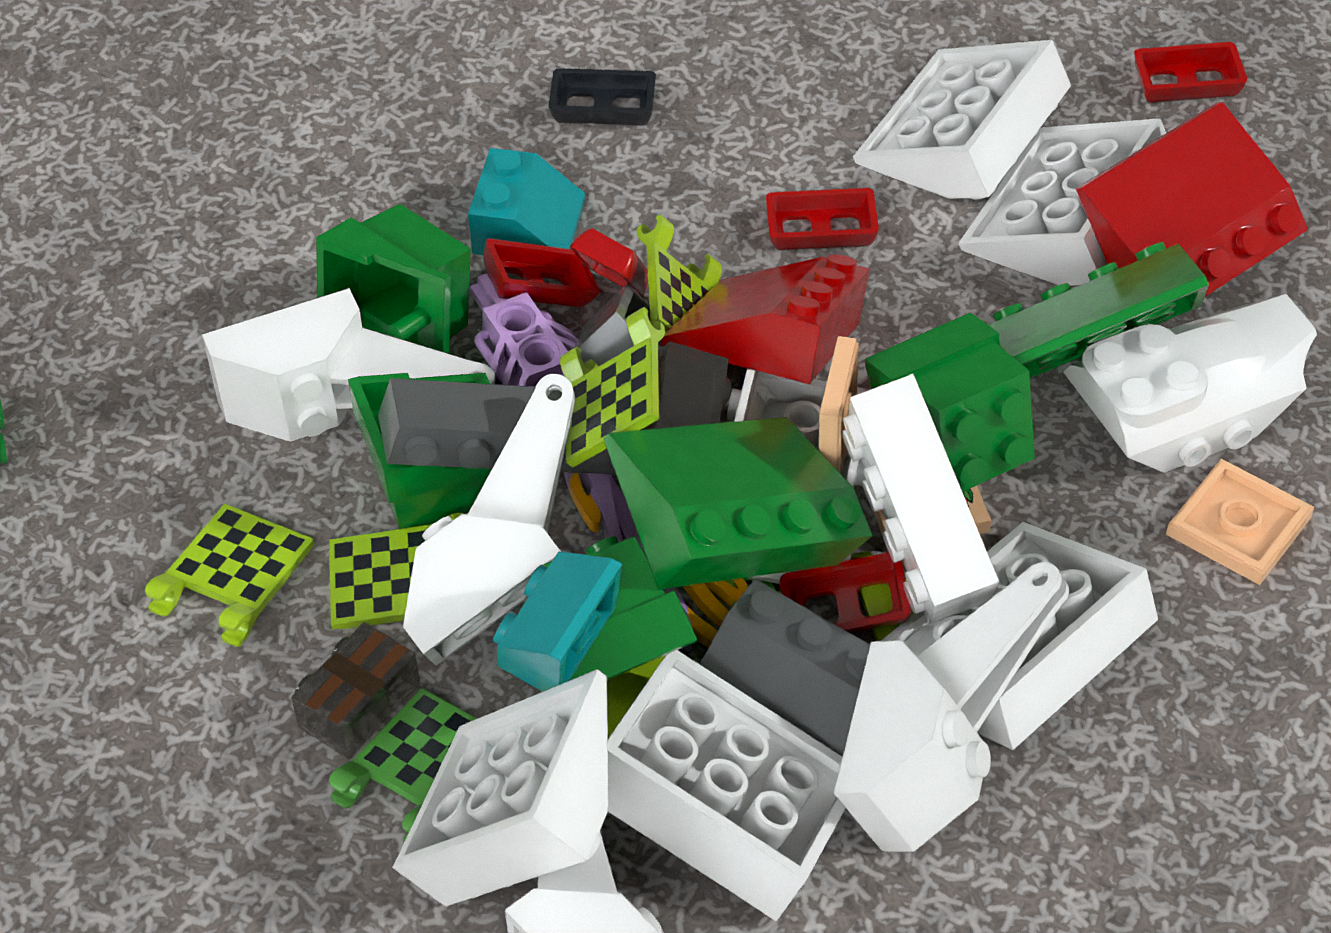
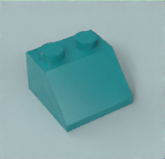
[468,148,585,255]
[493,551,622,692]

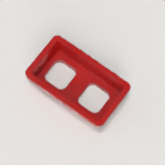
[1134,42,1248,102]
[766,188,879,250]
[569,228,648,298]
[483,239,600,307]
[779,552,911,633]

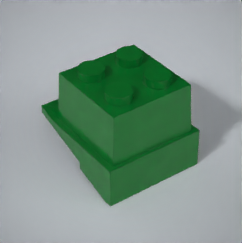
[316,204,471,354]
[865,312,1035,492]
[348,373,492,529]
[523,536,697,681]

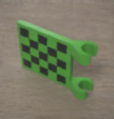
[329,688,476,842]

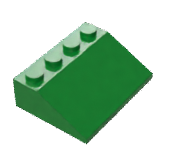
[989,242,1209,379]
[603,417,872,589]

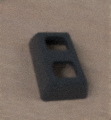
[548,68,656,125]

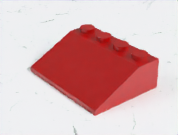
[1076,102,1308,297]
[661,254,870,384]

